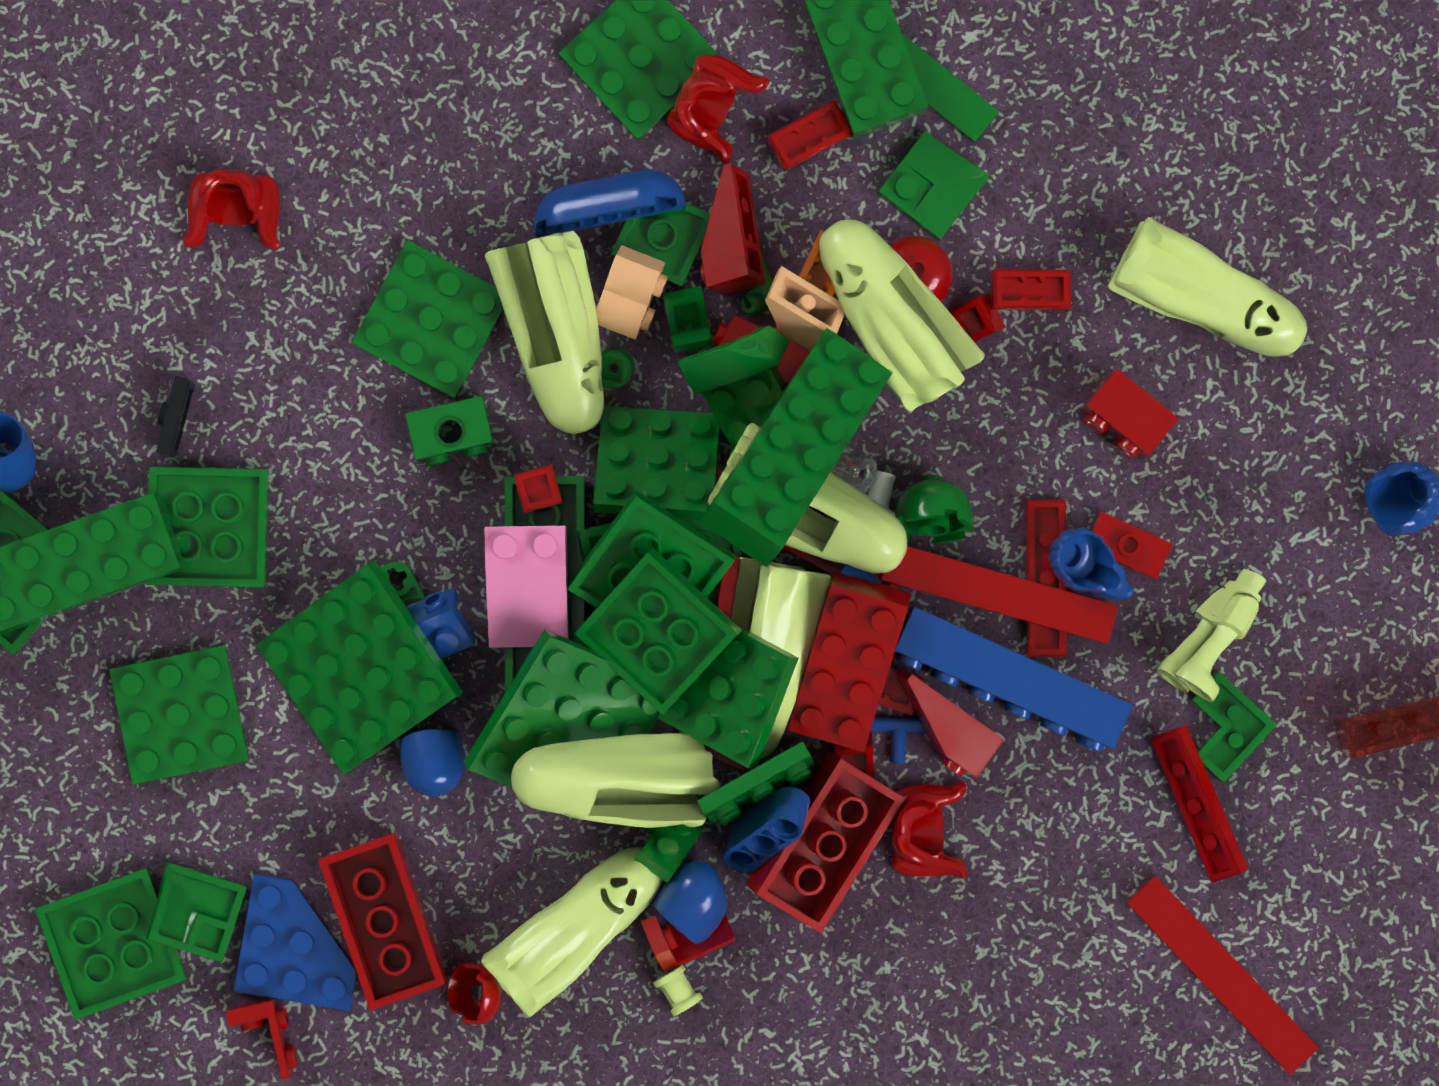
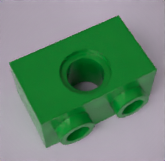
[405,396,495,467]

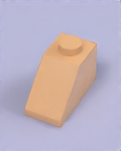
[765,266,845,350]

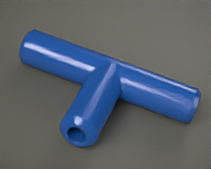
[871,716,926,764]

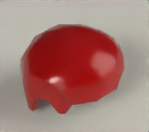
[447,963,502,1025]

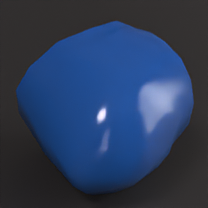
[0,411,37,493]
[399,728,466,797]
[652,861,728,944]

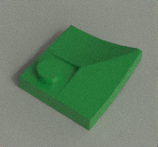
[876,130,991,241]
[145,862,247,963]

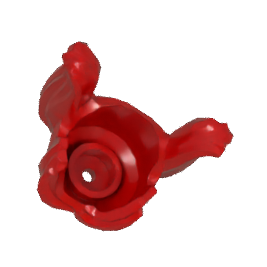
[667,55,770,164]
[183,169,280,251]
[891,781,968,879]

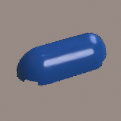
[534,169,686,238]

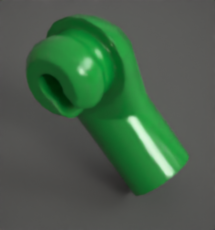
[741,257,773,316]

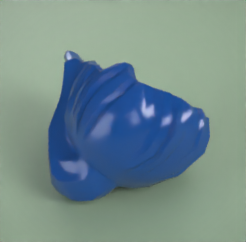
[1049,528,1133,599]

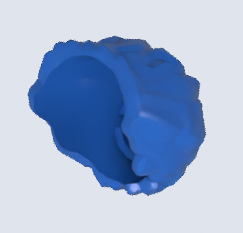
[1364,462,1439,535]

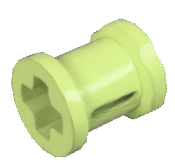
[653,965,703,1017]

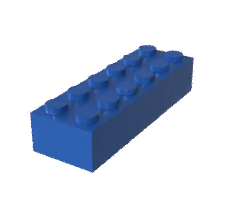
[895,607,1133,752]

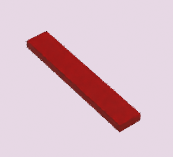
[880,546,1118,644]
[1126,875,1319,1075]

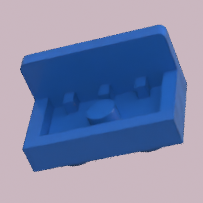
[406,588,476,658]

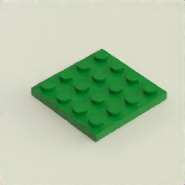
[256,560,463,775]
[463,629,659,787]

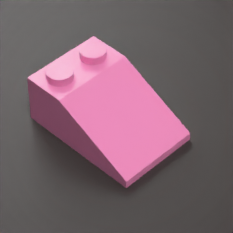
[485,526,569,648]

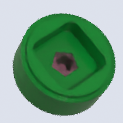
[601,347,635,388]

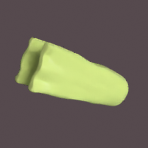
[1107,217,1307,357]
[819,219,985,412]
[485,230,604,434]
[707,423,908,574]
[732,557,832,760]
[511,732,720,828]
[481,847,663,1017]

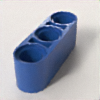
[724,787,810,872]

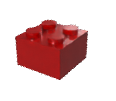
[1080,369,1179,460]

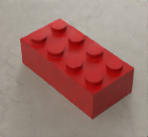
[788,571,910,752]
[745,751,905,933]
[318,832,449,1011]

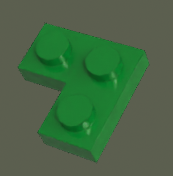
[1191,671,1277,783]
[635,823,706,883]

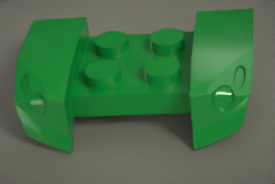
[677,325,791,458]

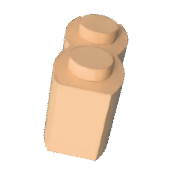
[596,245,668,340]

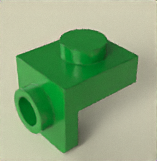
[663,286,712,352]

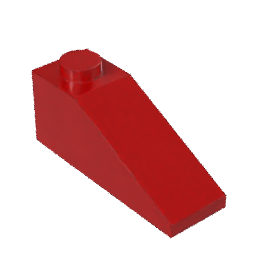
[700,163,766,296]
[897,668,1004,778]

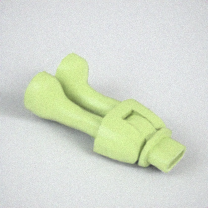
[1157,569,1266,702]

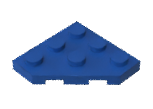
[234,874,357,1011]

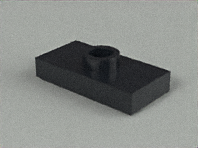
[156,376,195,457]

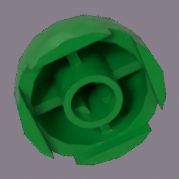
[895,475,974,544]

